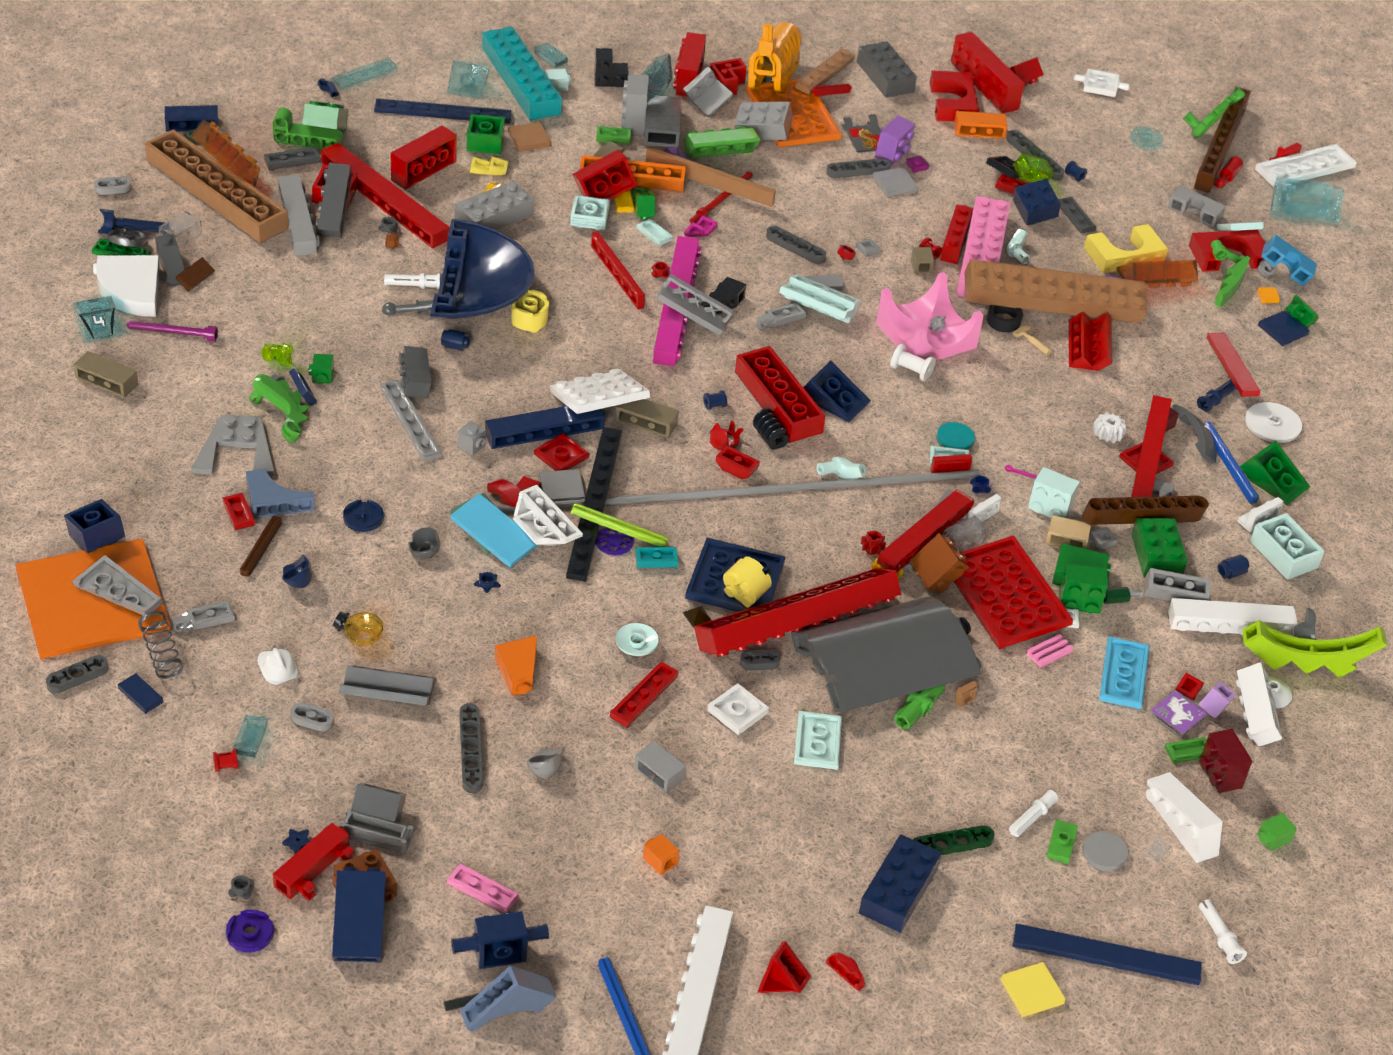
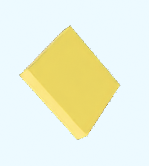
[1000,962,1066,1017]

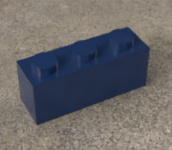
[165,105,219,132]

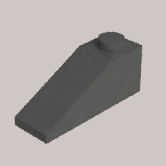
[155,234,184,287]

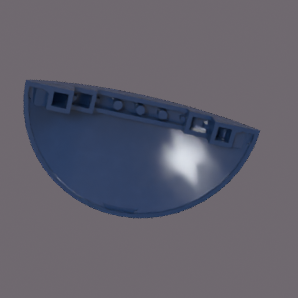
[430,219,534,319]

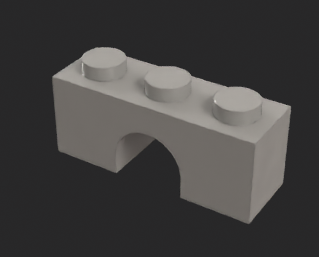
[1168,186,1226,228]

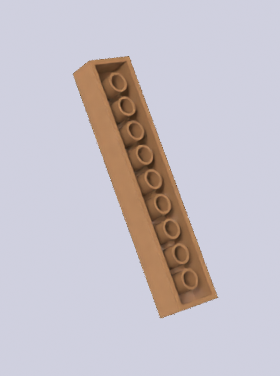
[145,129,288,243]
[964,259,1147,323]

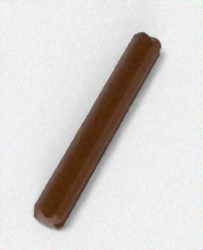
[240,516,282,577]

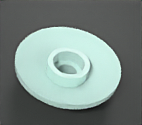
[616,623,658,656]

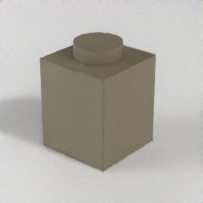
[911,247,934,274]

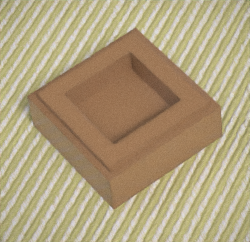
[954,680,978,707]

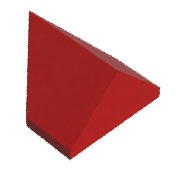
[757,941,811,993]

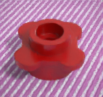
[651,262,669,278]

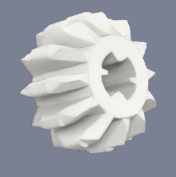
[1093,412,1126,444]

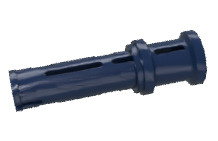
[1197,379,1236,412]

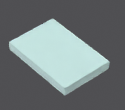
[794,711,842,770]

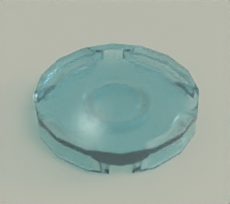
[1129,127,1163,150]

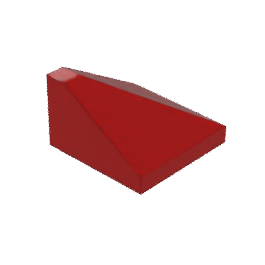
[1175,673,1205,700]

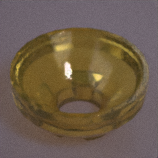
[344,612,384,646]

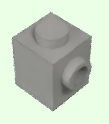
[458,421,486,456]

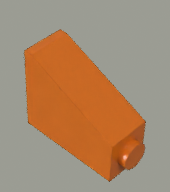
[495,635,537,696]

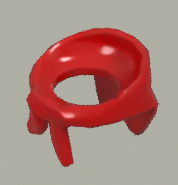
[710,420,744,450]

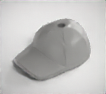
[526,747,565,778]

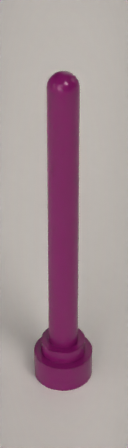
[126,321,218,342]

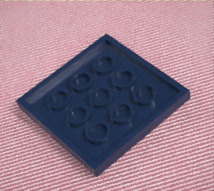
[685,538,786,612]

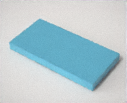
[450,493,538,568]
[1099,636,1150,709]

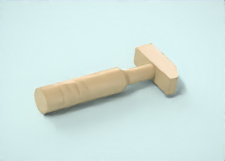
[1013,326,1052,356]

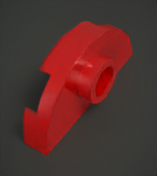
[825,952,865,991]

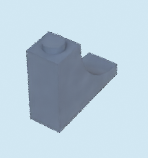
[246,469,315,518]
[460,965,556,1032]

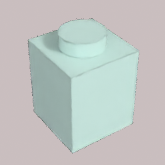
[545,69,571,92]

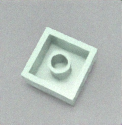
[1028,467,1080,518]

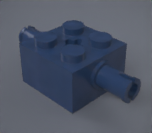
[451,911,549,970]

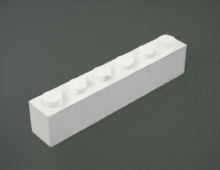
[1168,598,1298,636]

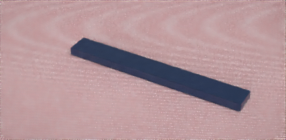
[374,98,512,124]
[1012,923,1202,985]

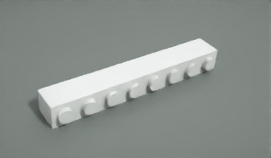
[662,905,733,1055]

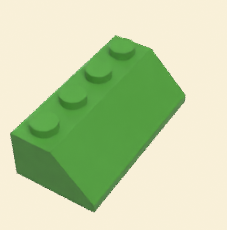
[684,126,760,158]

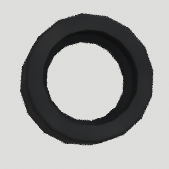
[987,305,1023,333]

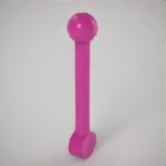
[1005,465,1038,479]

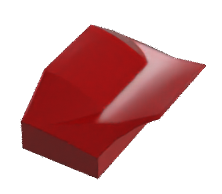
[716,445,760,479]

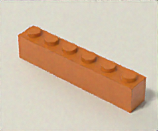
[580,155,686,192]

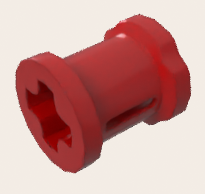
[919,238,942,259]
[213,749,238,772]

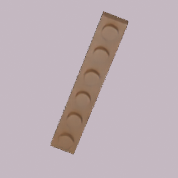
[795,48,855,95]

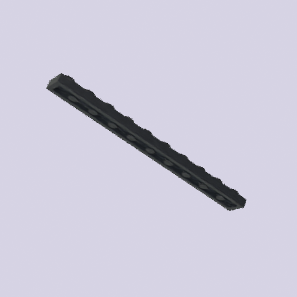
[566,427,622,582]

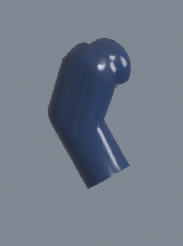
[317,78,339,97]

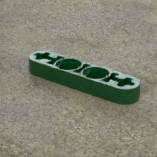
[913,825,995,855]

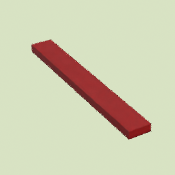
[1131,395,1172,497]

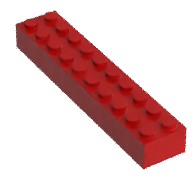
[694,568,902,657]

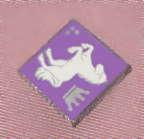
[1148,690,1208,740]

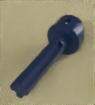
[98,209,170,234]

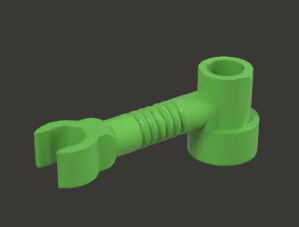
[1211,240,1249,264]

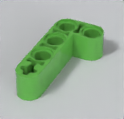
[273,108,344,149]

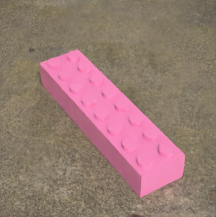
[956,196,1010,297]

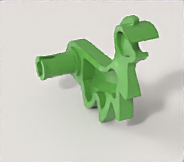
[1183,86,1246,138]
[249,374,310,443]

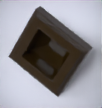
[683,606,712,628]

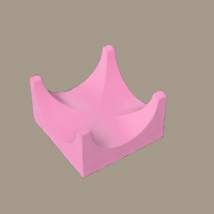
[876,272,984,360]

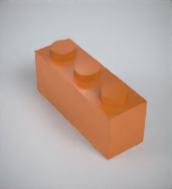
[954,111,1008,139]

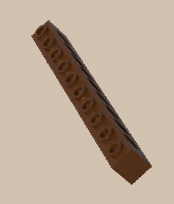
[1194,86,1251,193]

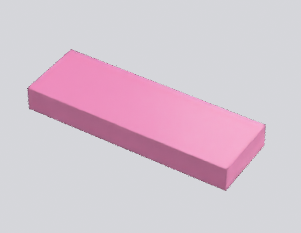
[447,863,519,913]

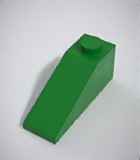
[632,188,655,220]

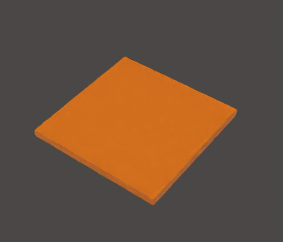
[15,538,171,659]

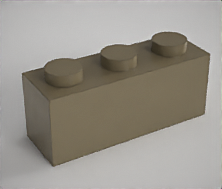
[74,351,138,398]
[615,399,679,438]

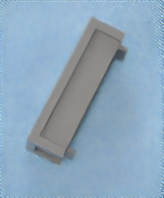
[339,809,413,854]

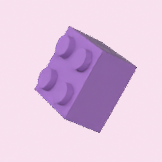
[874,115,915,165]

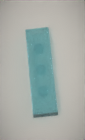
[331,58,398,90]

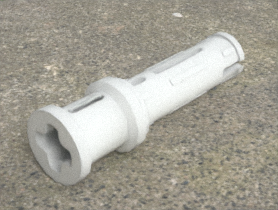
[384,272,441,290]
[1199,899,1247,964]

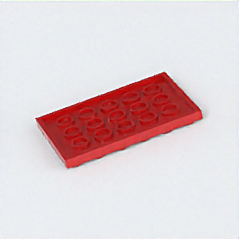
[954,535,1073,649]

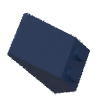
[803,360,871,422]

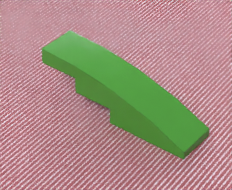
[1215,256,1250,307]

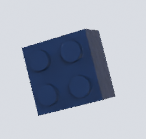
[1013,178,1060,225]
[64,499,126,553]

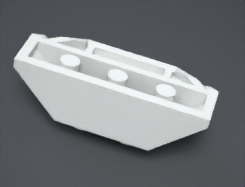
[513,485,583,546]

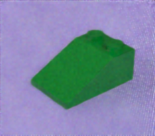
[1240,440,1311,505]

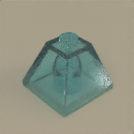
[447,60,489,99]

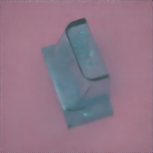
[1269,177,1344,224]

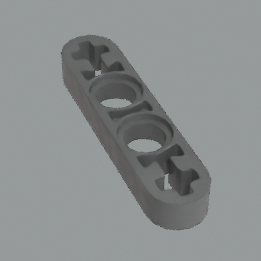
[826,158,891,178]
[766,226,826,264]

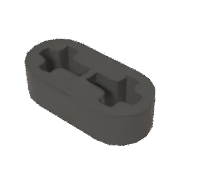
[740,649,781,671]

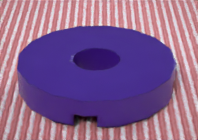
[226,910,274,952]

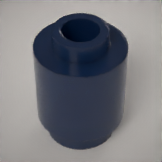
[441,329,470,351]
[1217,554,1249,579]

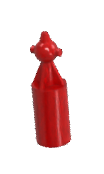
[1214,156,1243,188]

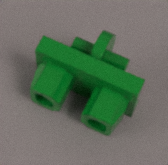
[1285,295,1319,328]

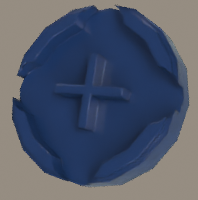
[343,500,384,532]

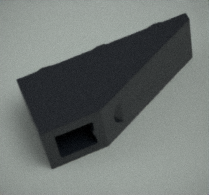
[701,277,746,314]

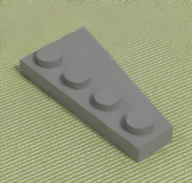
[72,555,163,615]

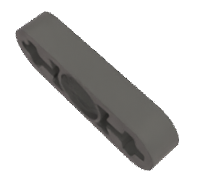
[46,655,108,693]

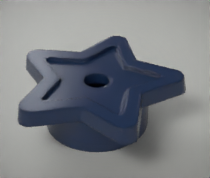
[474,572,501,593]
[282,829,310,853]

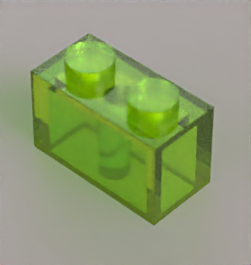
[1013,152,1054,182]

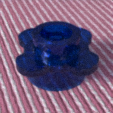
[970,475,991,493]

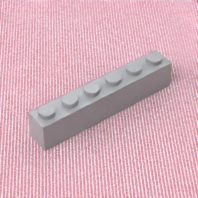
[278,175,319,256]

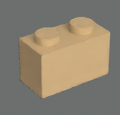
[1045,515,1091,549]

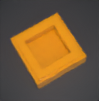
[1257,287,1280,303]

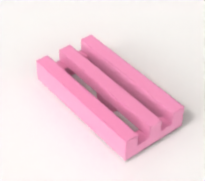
[1027,634,1073,667]

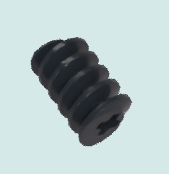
[753,408,789,450]

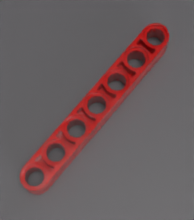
[877,489,974,573]

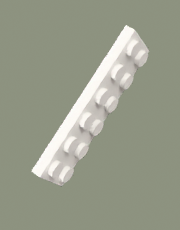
[1255,144,1357,188]

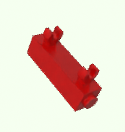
[273,823,355,901]

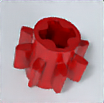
[861,531,886,555]

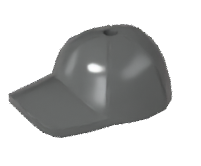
[1293,608,1316,640]

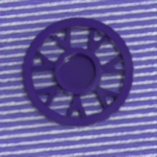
[596,527,634,555]

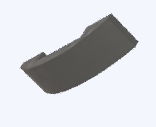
[1172,404,1216,464]

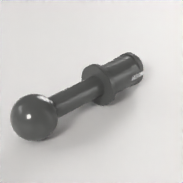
[382,300,433,315]

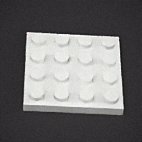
[550,369,650,414]

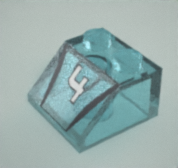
[73,296,122,343]

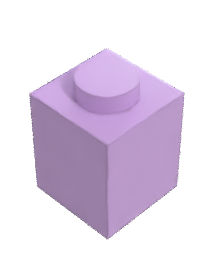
[1199,680,1237,719]

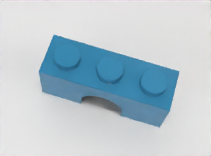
[1261,234,1317,286]

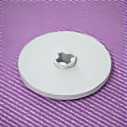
[1245,402,1302,443]

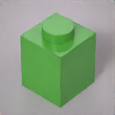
[1257,813,1297,851]

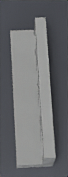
[657,274,734,335]

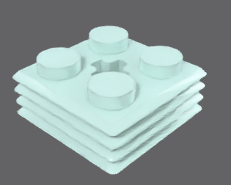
[570,196,610,230]

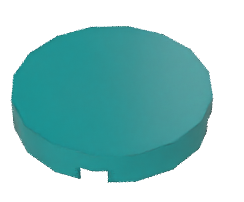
[936,422,975,450]

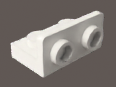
[1237,497,1284,533]

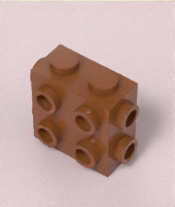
[910,533,969,594]
[332,849,397,902]

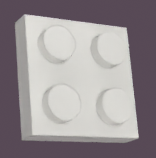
[707,683,769,735]

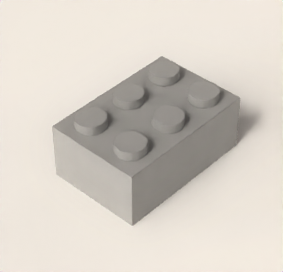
[621,74,649,136]
[734,102,793,140]

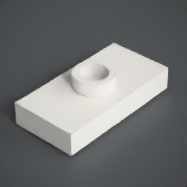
[967,494,1002,528]

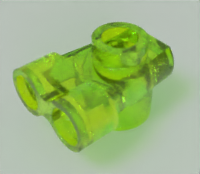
[261,343,293,367]

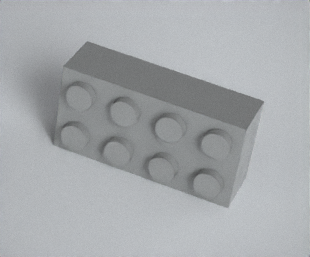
[455,181,534,230]

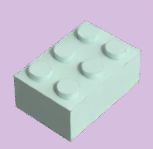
[1250,513,1325,580]

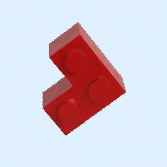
[710,58,747,96]

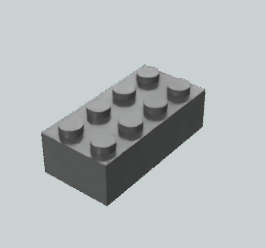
[857,41,917,98]

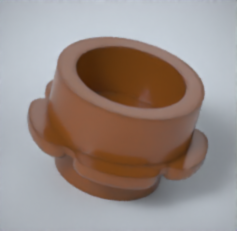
[385,232,399,249]

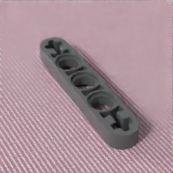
[1007,130,1065,181]
[459,703,483,793]

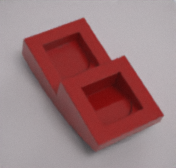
[487,479,522,507]

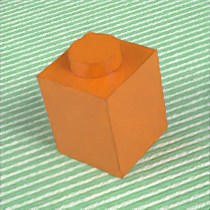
[643,833,680,875]

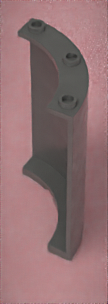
[791,597,981,713]

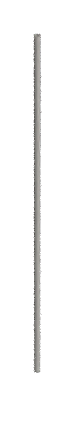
[496,470,980,513]

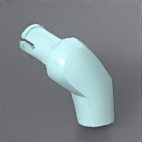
[1006,229,1031,265]
[817,457,867,480]

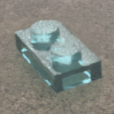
[534,42,568,68]
[233,715,268,758]

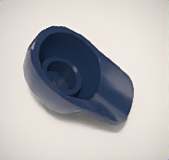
[282,555,313,588]

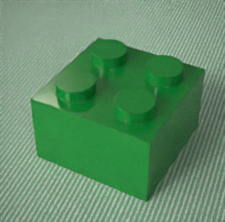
[466,114,505,154]
[1059,564,1108,614]

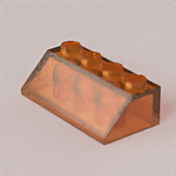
[190,120,260,187]
[1116,260,1198,288]

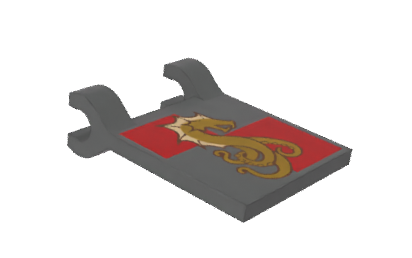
[842,114,881,153]

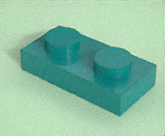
[635,547,678,568]

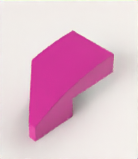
[684,216,718,237]

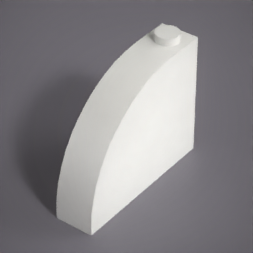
[93,255,160,317]

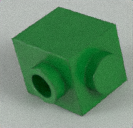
[309,354,334,384]

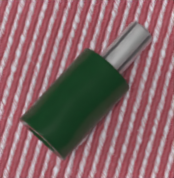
[1104,587,1142,604]

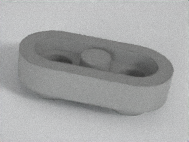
[94,176,132,195]
[290,702,334,732]

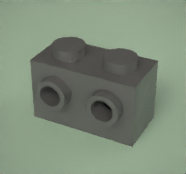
[351,783,407,822]

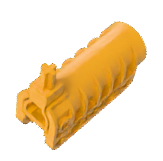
[748,22,802,92]

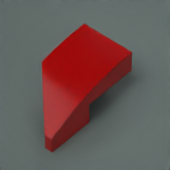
[1268,142,1302,161]

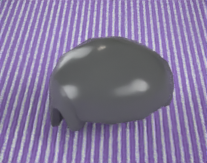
[408,527,440,559]

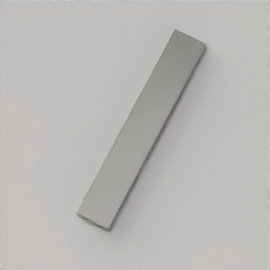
[380,379,442,462]

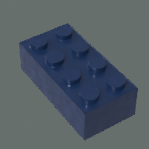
[859,834,942,933]

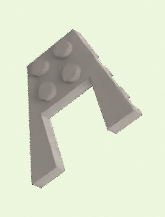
[192,415,274,476]

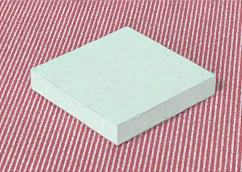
[1217,222,1264,231]

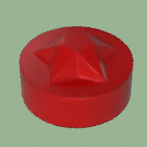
[837,245,856,260]

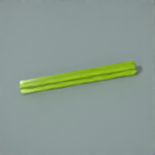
[571,503,668,547]

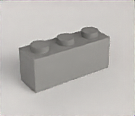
[1143,568,1211,601]

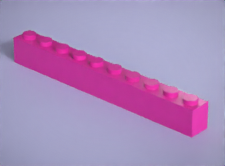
[653,236,702,366]

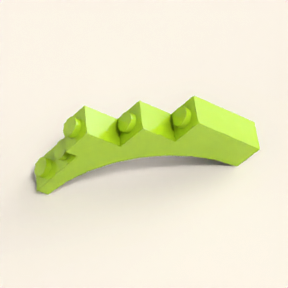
[1242,620,1387,677]

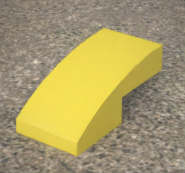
[469,157,508,176]

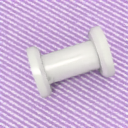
[890,343,936,382]

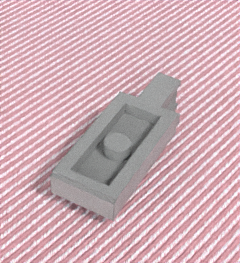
[756,302,807,330]
[172,601,235,633]

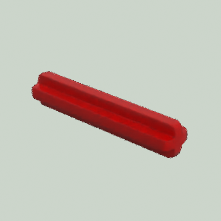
[812,84,852,97]

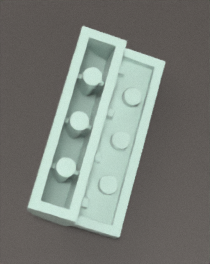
[779,274,862,323]

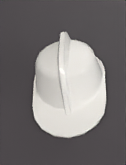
[257,648,298,685]

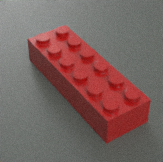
[951,32,1024,114]
[735,346,826,443]

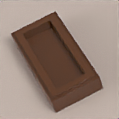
[176,257,215,291]

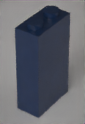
[332,867,386,962]

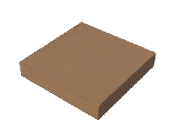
[508,122,551,151]

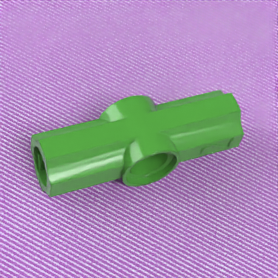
[894,685,945,729]

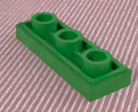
[92,239,151,256]

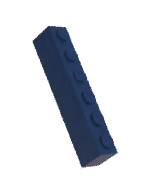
[485,406,605,449]

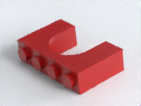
[929,70,980,122]
[1189,229,1267,272]

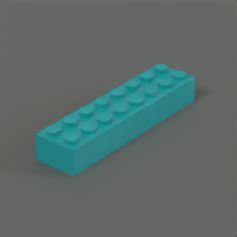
[482,27,562,121]

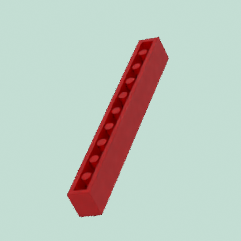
[321,142,450,249]

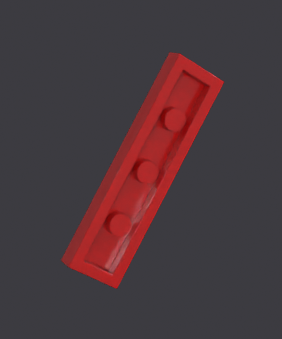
[610,661,679,728]

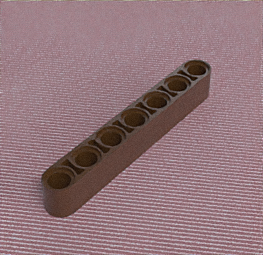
[1081,495,1209,525]

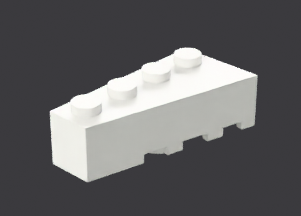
[1146,772,1223,863]

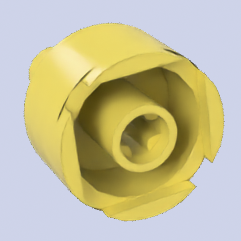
[511,290,549,333]
[723,557,772,607]

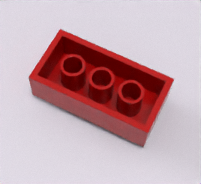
[673,32,706,97]
[390,125,457,190]

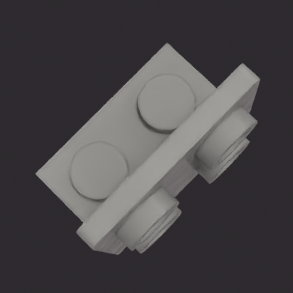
[683,67,733,117]

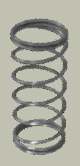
[138,611,184,679]

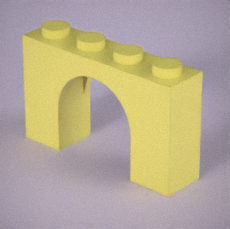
[1084,224,1168,273]

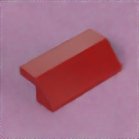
[1068,311,1112,371]

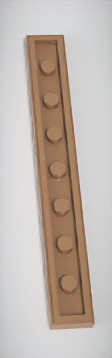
[646,146,776,207]

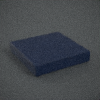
[1258,310,1310,346]

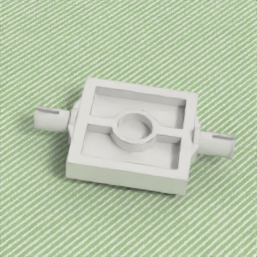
[1074,68,1129,97]

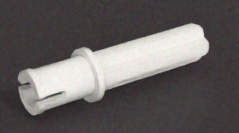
[1009,790,1059,837]

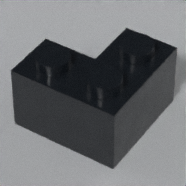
[594,48,629,87]

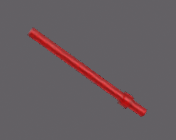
[689,172,753,223]

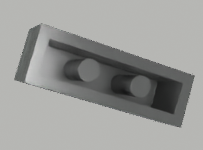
[398,346,431,399]

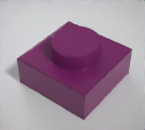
[906,156,929,173]

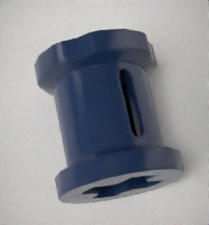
[1065,160,1087,182]
[703,390,727,410]

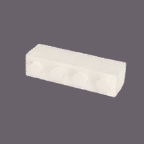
[1236,662,1283,746]

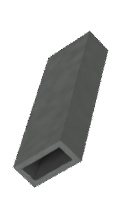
[644,95,681,148]

